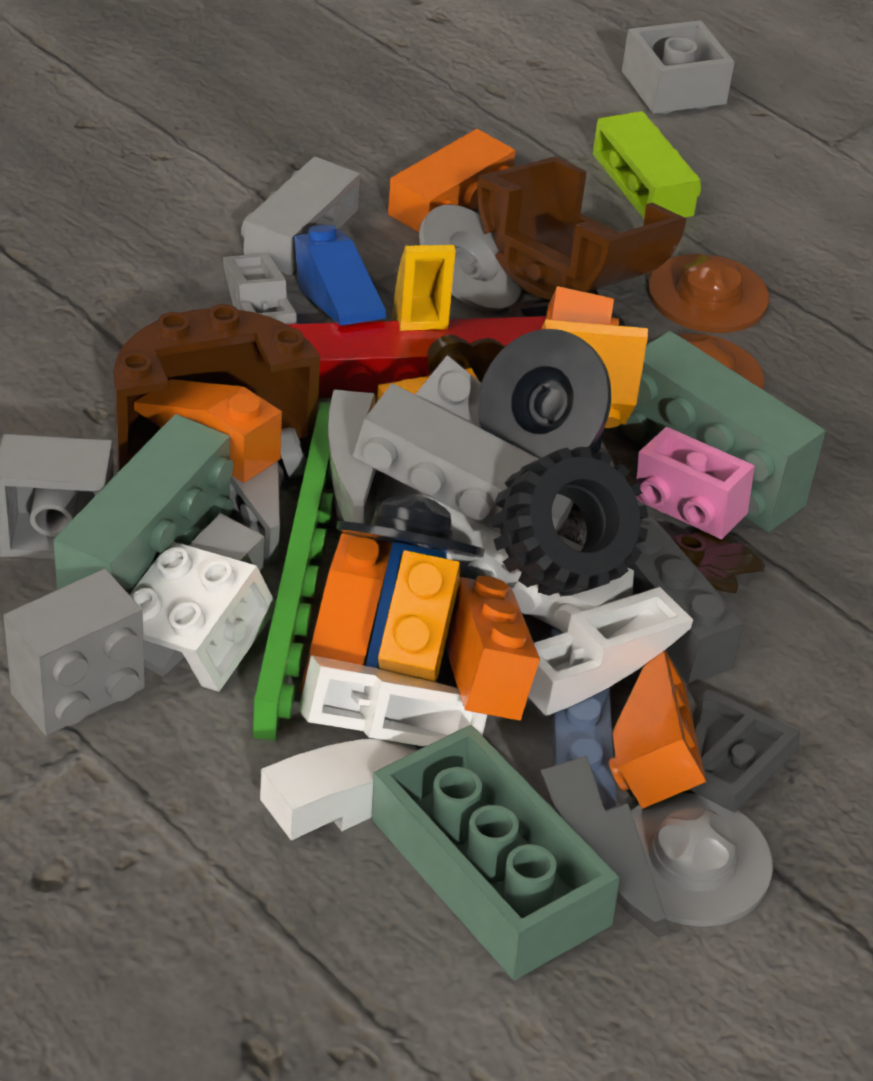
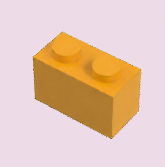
[378,550,460,683]

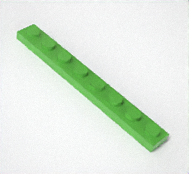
[253,402,334,741]

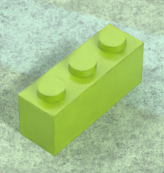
[592,111,701,219]

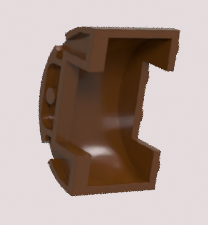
[477,157,687,300]
[113,304,320,473]

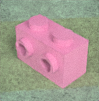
[636,427,755,539]

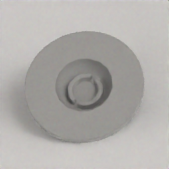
[419,205,522,312]
[631,793,773,927]

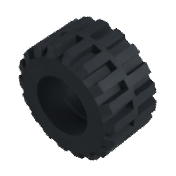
[492,446,648,597]

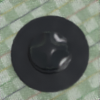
[478,329,611,459]
[336,494,485,558]

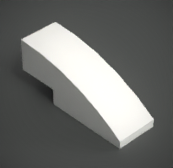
[528,587,693,716]
[299,655,487,747]
[260,739,418,841]

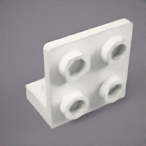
[130,542,276,692]

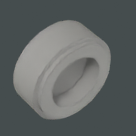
[281,426,307,480]

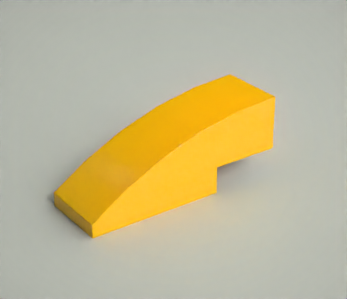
[392,245,456,331]

